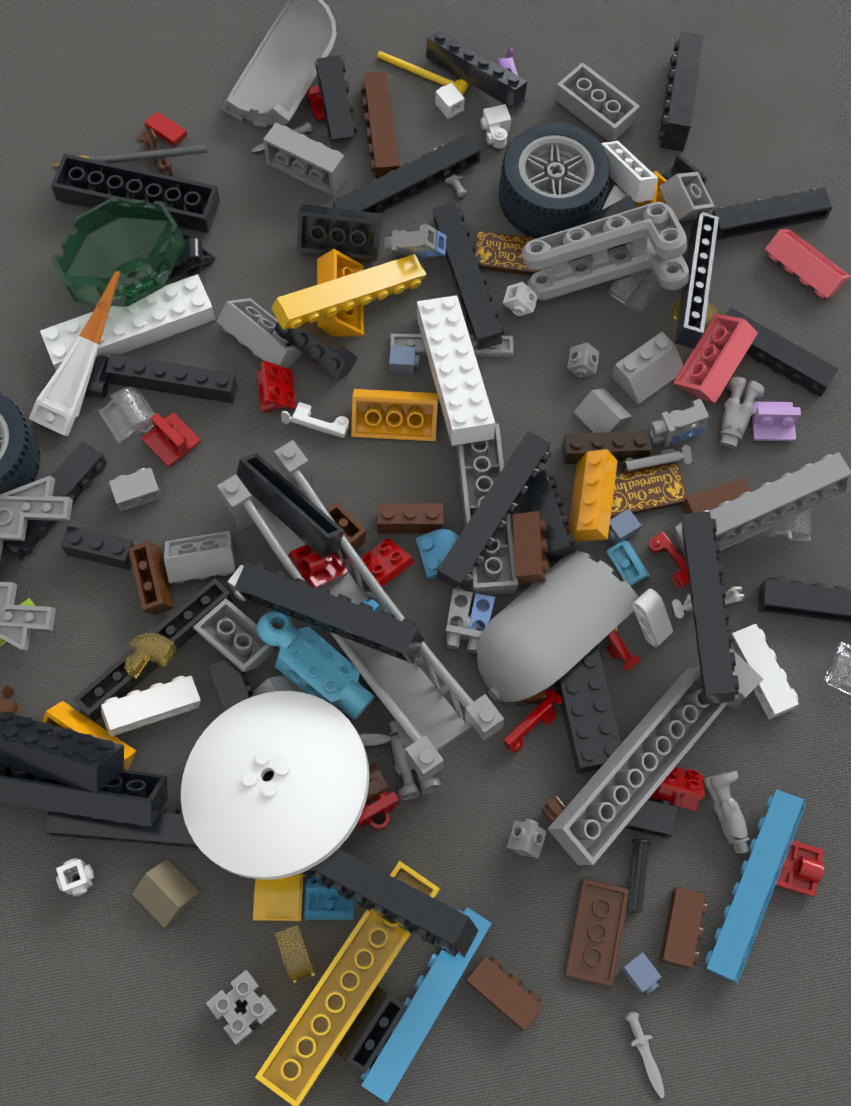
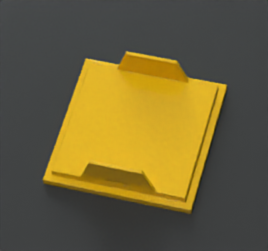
[253,873,303,921]

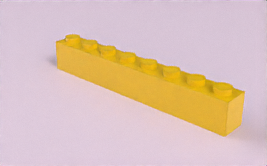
[271,254,426,330]

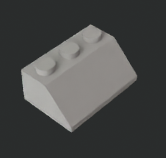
[611,332,683,406]
[164,531,236,584]
[193,598,275,672]

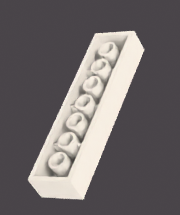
[40,274,215,371]
[417,295,495,446]

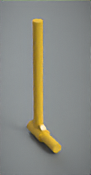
[377,51,470,96]

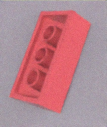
[765,229,851,299]
[673,314,758,403]

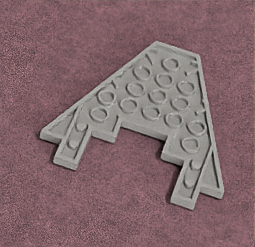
[0,476,73,651]

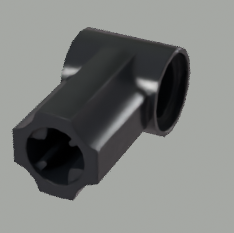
[85,355,109,398]

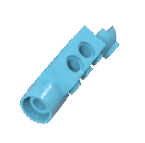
[257,611,375,721]

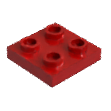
[361,538,414,587]
[288,544,349,589]
[355,791,399,831]
[776,841,824,897]

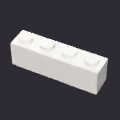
[601,141,657,203]
[731,624,799,720]
[101,676,201,737]

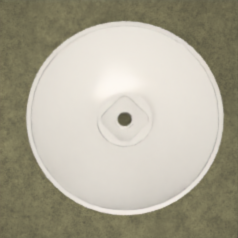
[181,691,369,880]

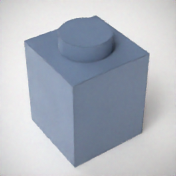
[389,345,419,375]
[608,509,641,545]
[620,952,661,994]

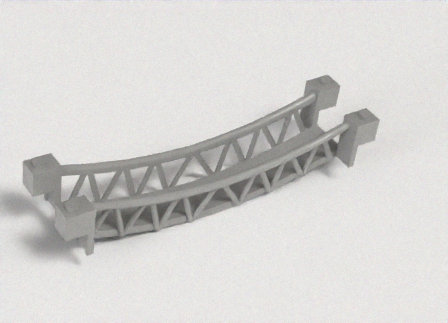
[217,440,504,782]

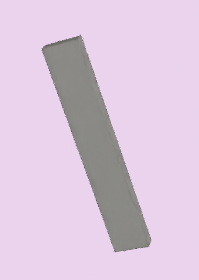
[390,334,514,357]

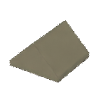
[132,859,201,929]

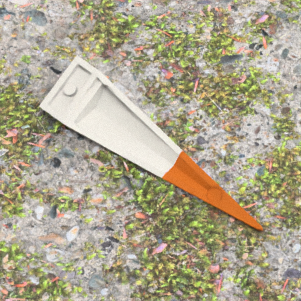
[29,271,120,436]

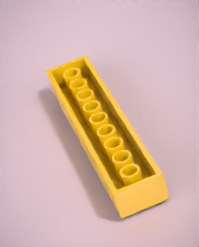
[255,861,440,1106]

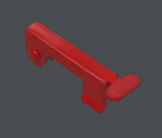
[649,531,689,589]
[606,629,640,671]
[503,689,563,753]

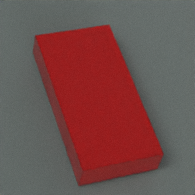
[144,111,187,146]

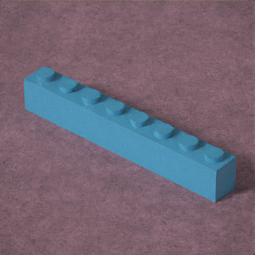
[705,789,806,985]
[360,907,492,1103]

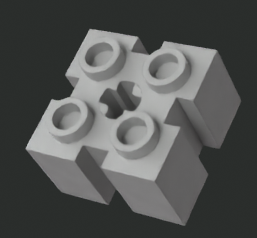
[206,970,279,1045]

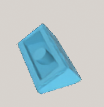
[606,539,650,586]

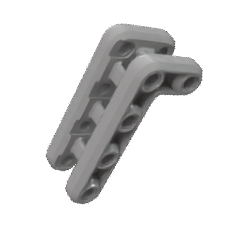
[522,202,689,301]

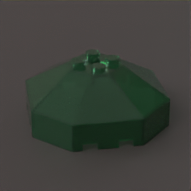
[52,198,186,307]

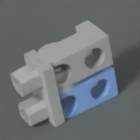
[384,224,447,258]
[650,399,709,448]
[445,589,495,654]

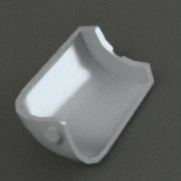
[220,0,337,128]
[477,551,639,702]

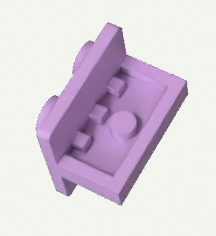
[751,401,801,441]

